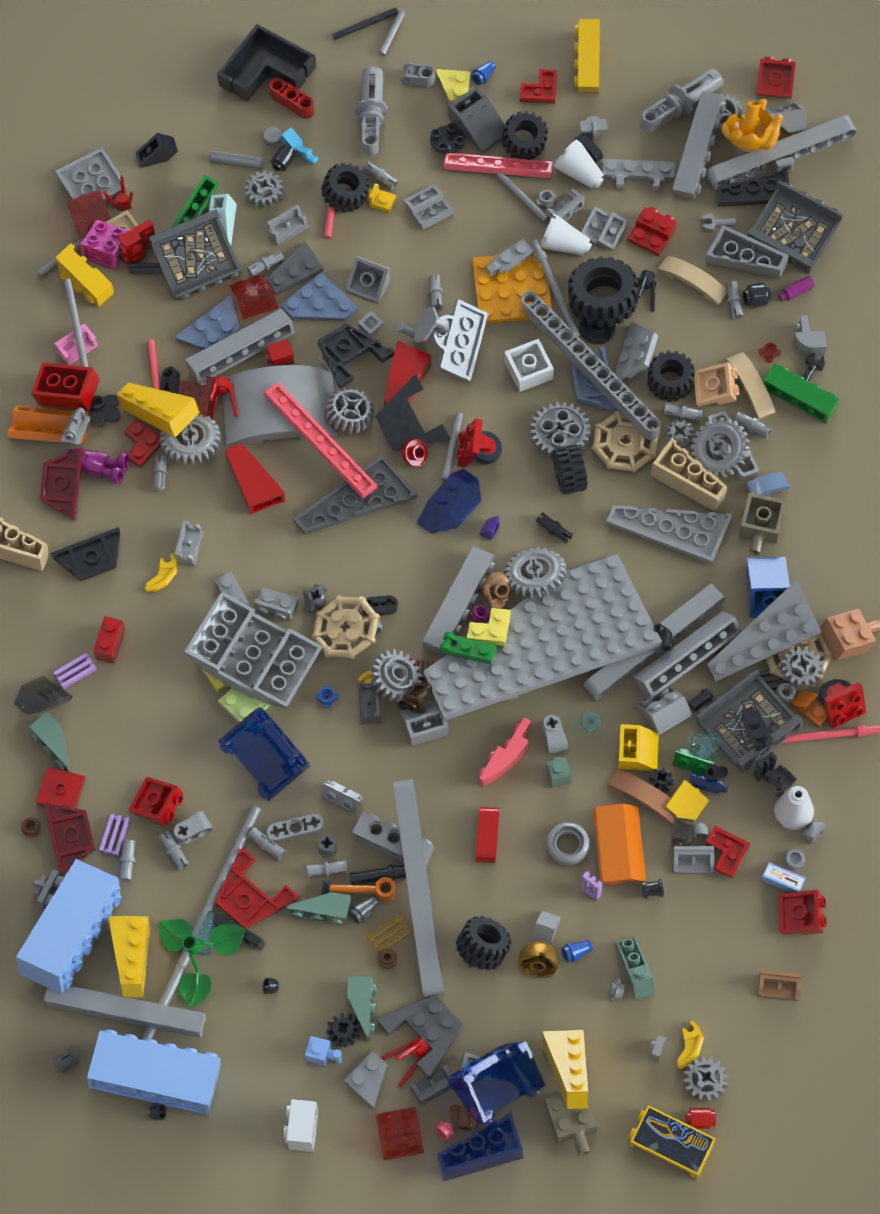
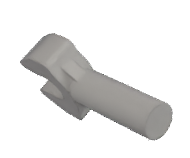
[701,213,736,233]

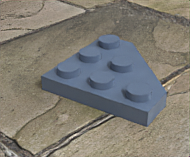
[281,272,358,322]

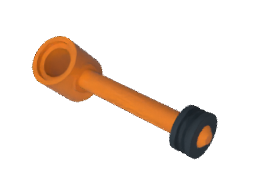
[320,877,397,902]

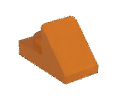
[789,690,828,728]

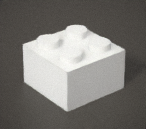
[505,339,554,392]
[283,1099,318,1152]

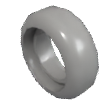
[546,822,590,865]

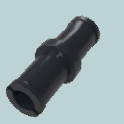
[536,512,573,543]

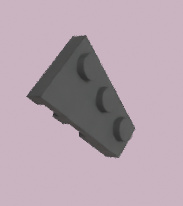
[267,241,323,296]

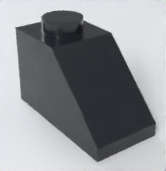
[136,132,178,168]

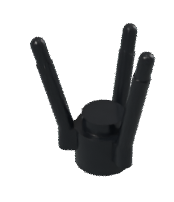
[637,270,657,312]

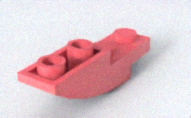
[478,717,531,787]

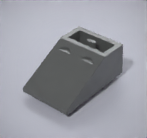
[448,86,505,152]

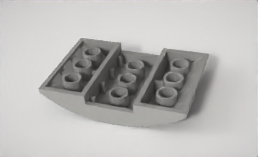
[223,365,338,447]
[184,592,323,709]

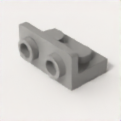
[254,587,299,621]

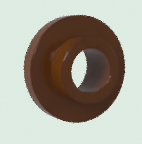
[21,818,41,837]
[377,948,398,969]

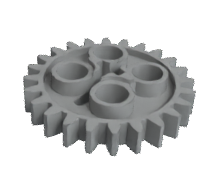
[530,402,591,457]

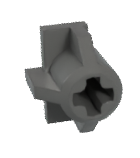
[303,584,327,615]

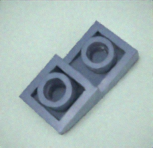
[745,472,790,497]

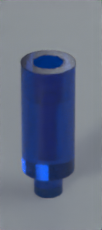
[689,772,729,794]

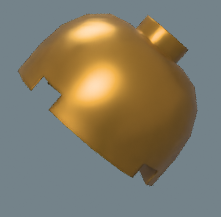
[518,940,558,978]

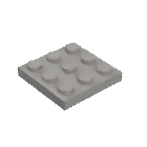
[55,147,129,214]

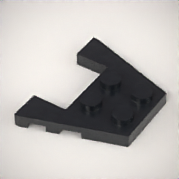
[318,323,395,389]
[375,374,450,450]

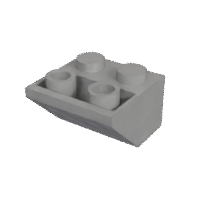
[635,686,692,735]
[400,700,449,746]

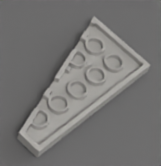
[606,505,733,564]

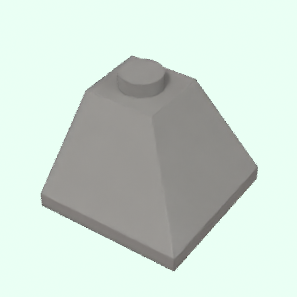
[765,102,807,134]

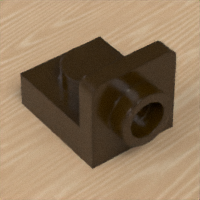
[403,682,432,714]

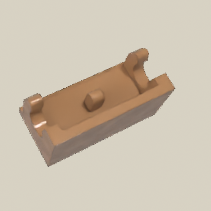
[758,969,802,1001]

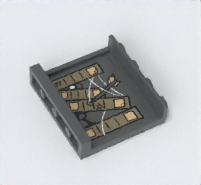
[747,181,843,274]
[148,209,243,301]
[697,669,803,773]

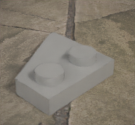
[344,1051,387,1108]

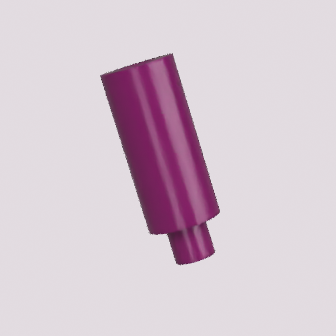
[778,276,814,301]

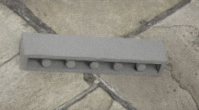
[672,91,726,200]
[185,309,295,385]
[423,546,495,657]
[633,611,742,698]

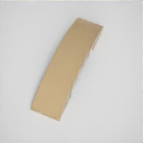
[657,256,728,306]
[726,352,776,420]

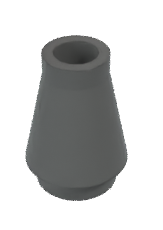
[349,896,379,924]

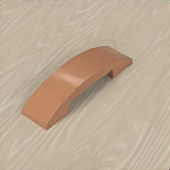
[607,769,679,827]

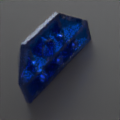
[417,469,481,534]

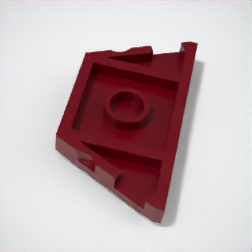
[40,448,84,520]
[44,802,95,876]

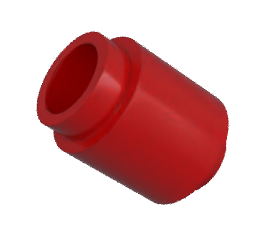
[685,1108,716,1129]

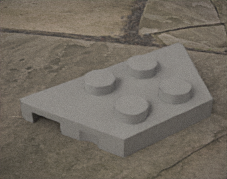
[615,322,658,380]

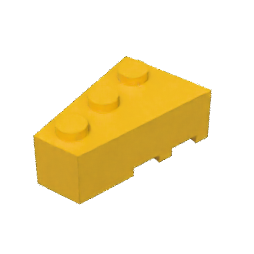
[56,243,114,307]

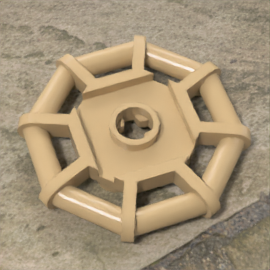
[591,410,660,473]
[311,595,380,660]
[765,633,834,686]

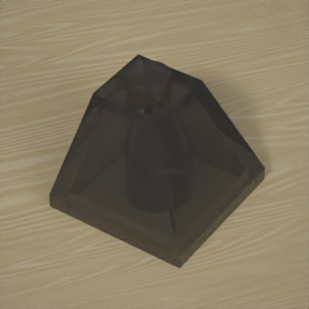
[14,676,73,715]

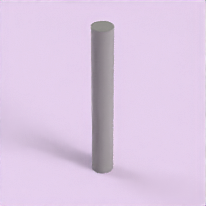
[379,10,405,56]

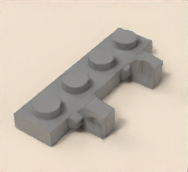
[602,159,675,192]

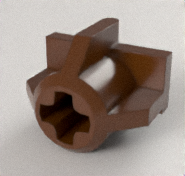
[450,1105,483,1131]

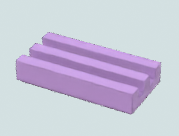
[53,653,97,689]
[99,814,130,856]
[581,871,602,901]

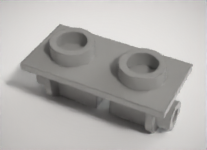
[61,408,91,446]
[321,781,364,814]

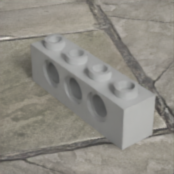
[352,812,434,866]

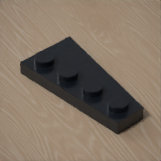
[717,168,789,207]

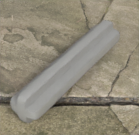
[210,151,263,168]

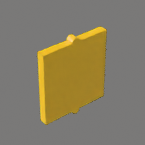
[665,780,709,827]

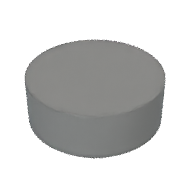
[264,127,281,145]
[785,849,805,870]

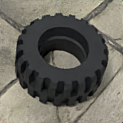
[568,256,638,328]

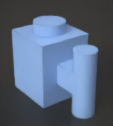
[305,1036,342,1067]

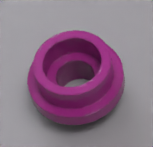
[470,606,489,623]

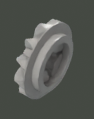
[665,418,695,447]

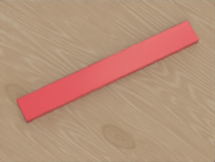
[264,382,377,499]

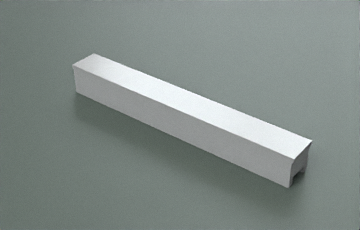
[43,986,207,1038]

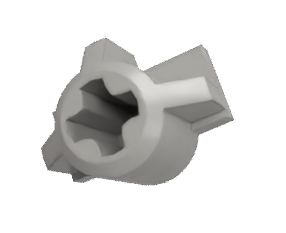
[580,116,608,140]

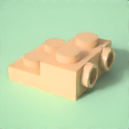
[694,362,739,407]

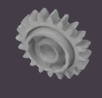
[370,649,422,703]

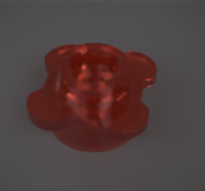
[759,342,781,363]

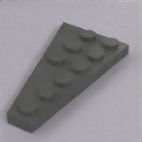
[293,455,417,535]

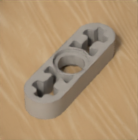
[267,814,324,843]

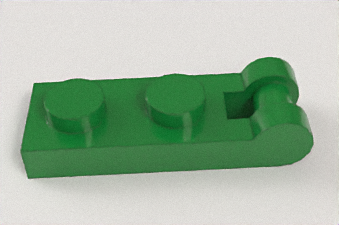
[439,632,497,665]

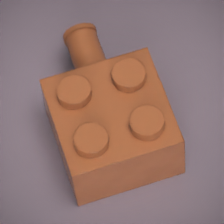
[820,608,880,661]

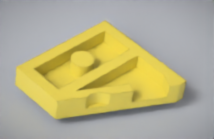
[436,69,471,104]

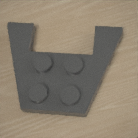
[377,995,463,1079]

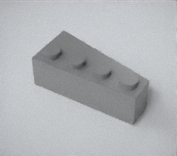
[706,225,788,279]

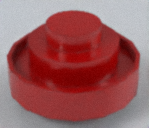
[402,439,428,467]

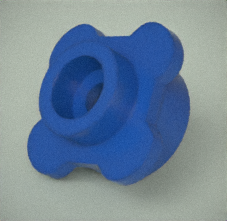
[316,686,339,708]

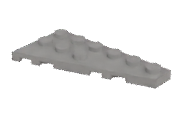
[707,580,821,682]

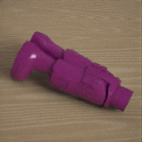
[65,448,129,484]

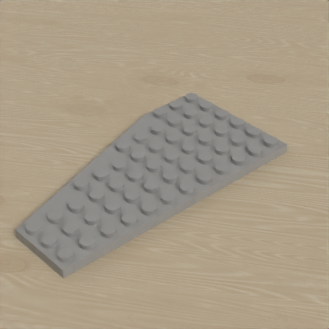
[423,554,662,721]

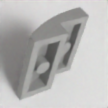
[403,184,454,230]
[581,206,628,251]

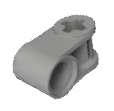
[400,62,436,88]
[542,715,568,755]
[174,811,213,846]

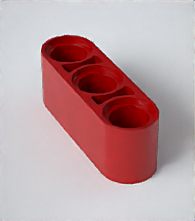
[269,78,314,119]
[475,807,500,863]

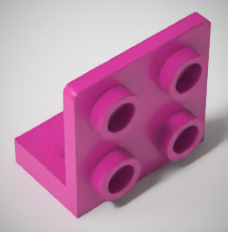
[81,220,129,270]

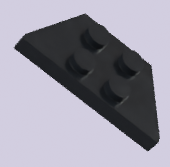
[50,527,121,582]

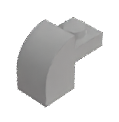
[793,315,827,356]

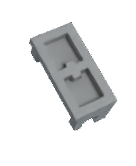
[545,188,585,221]
[267,205,308,245]
[175,520,204,566]
[673,846,714,874]

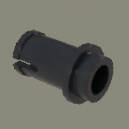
[688,688,714,712]
[705,764,728,780]

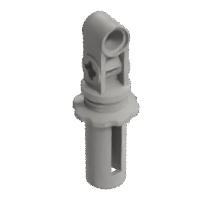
[355,67,388,156]
[640,68,723,132]

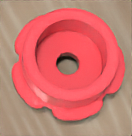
[435,1121,454,1141]

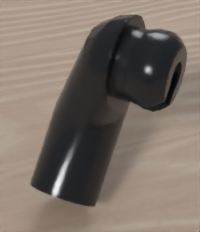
[653,623,672,651]

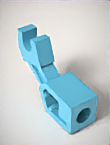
[278,128,319,165]

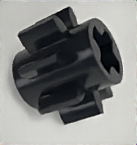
[649,767,674,792]

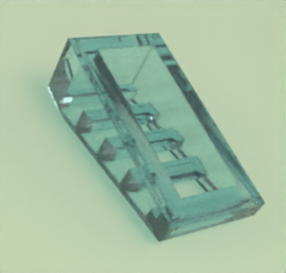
[196,911,215,956]

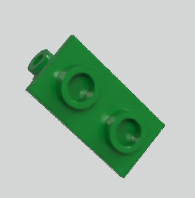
[672,748,715,776]

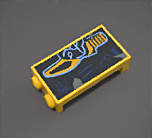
[628,1105,716,1180]

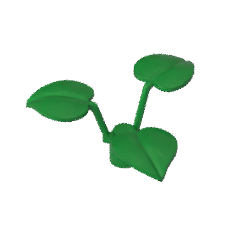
[159,919,245,1007]

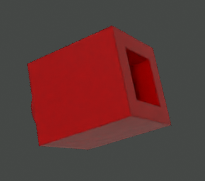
[265,339,295,366]

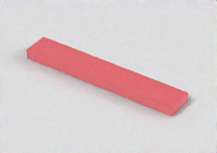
[444,153,553,178]

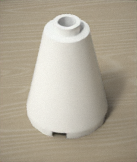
[554,140,604,189]
[540,214,592,256]
[774,786,814,830]

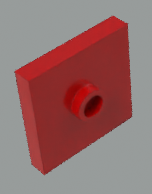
[36,767,86,809]

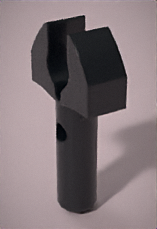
[803,353,825,381]

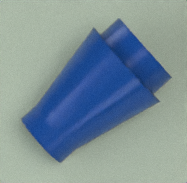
[471,61,496,85]
[561,940,593,963]

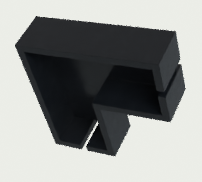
[217,24,316,102]

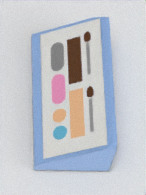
[761,863,806,893]

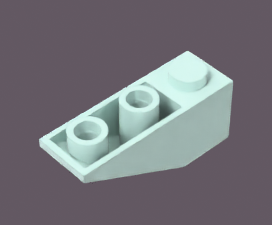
[209,194,237,245]

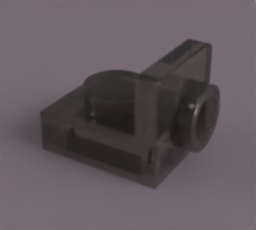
[670,817,694,848]

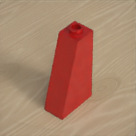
[384,341,431,406]
[225,444,285,514]

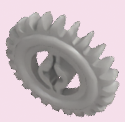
[159,413,221,465]
[690,417,750,479]
[504,547,567,598]

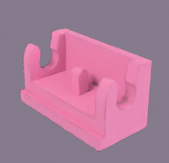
[54,323,98,365]

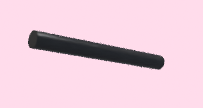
[332,7,398,40]

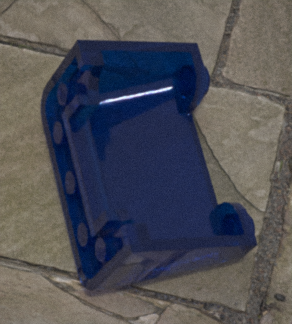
[218,707,310,801]
[446,1041,546,1125]

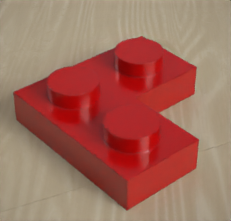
[520,69,557,104]
[124,419,161,468]
[705,826,750,879]

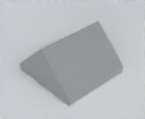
[345,256,390,303]

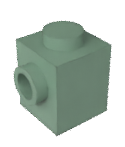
[546,757,571,788]

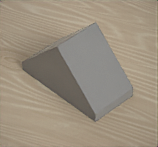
[531,911,561,945]

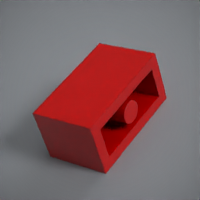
[93,616,125,664]

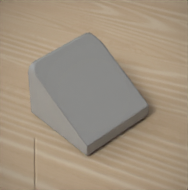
[801,822,826,844]

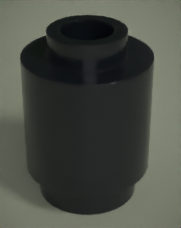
[271,144,295,171]

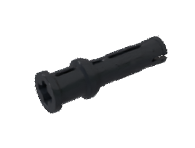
[350,864,406,885]

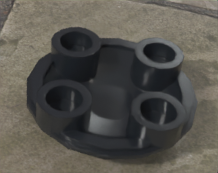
[430,123,465,154]

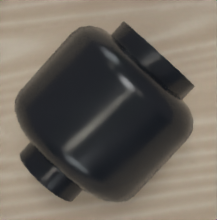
[743,283,771,308]

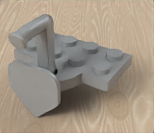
[395,299,488,382]

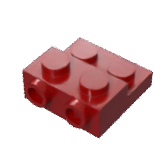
[756,57,796,99]
[627,207,677,257]
[118,219,155,264]
[128,777,184,827]
[779,890,827,935]

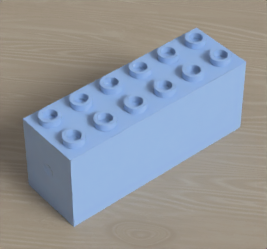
[16,859,122,994]
[87,1029,220,1116]

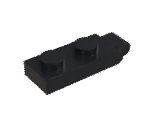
[741,706,775,751]

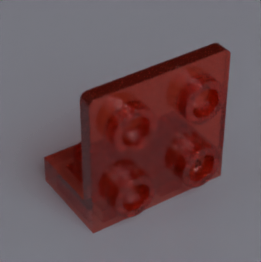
[66,189,111,236]
[230,274,278,319]
[178,376,214,417]
[375,1107,424,1160]

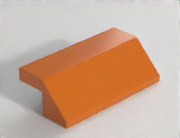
[8,405,89,444]
[593,804,646,886]

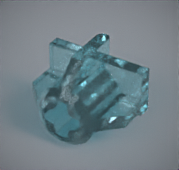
[690,732,722,760]

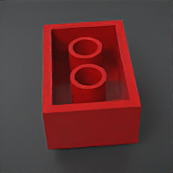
[31,362,100,411]

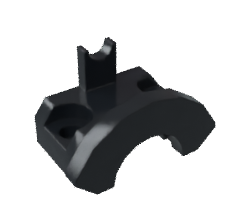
[763,765,797,797]

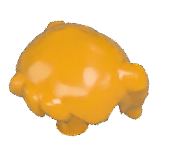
[721,99,783,152]

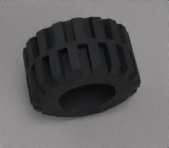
[501,111,548,160]
[321,162,370,213]
[647,350,695,402]
[553,444,588,495]
[456,916,512,970]

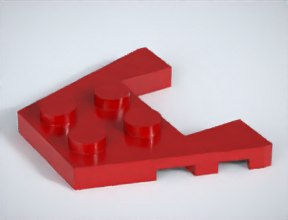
[215,848,300,929]

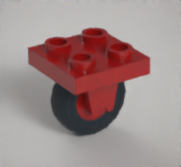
[456,419,502,468]
[819,679,866,729]

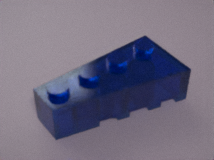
[437,1112,523,1181]

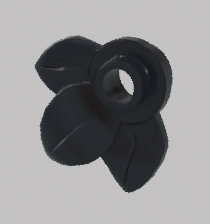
[90,394,121,427]

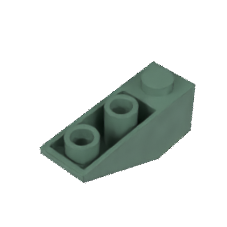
[29,712,71,772]
[287,892,352,926]
[616,937,655,1000]
[347,976,377,1041]

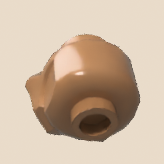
[482,572,511,609]

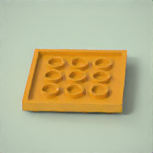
[472,252,552,324]

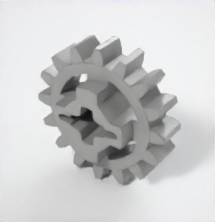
[244,170,284,208]
[781,647,824,688]
[683,1056,728,1102]

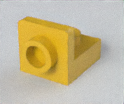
[367,184,396,213]

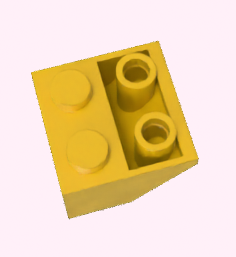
[618,724,659,772]

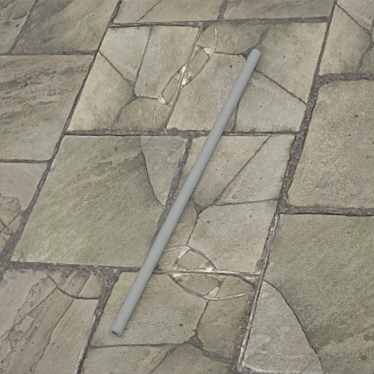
[141,806,261,1041]

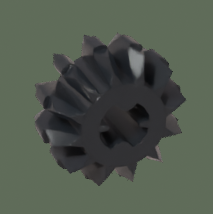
[326,1012,361,1048]

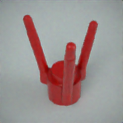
[103,175,134,211]
[209,376,238,419]
[382,1037,429,1087]

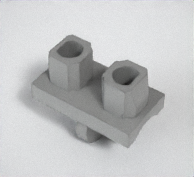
[32,869,64,909]

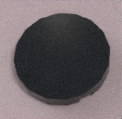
[579,321,616,345]

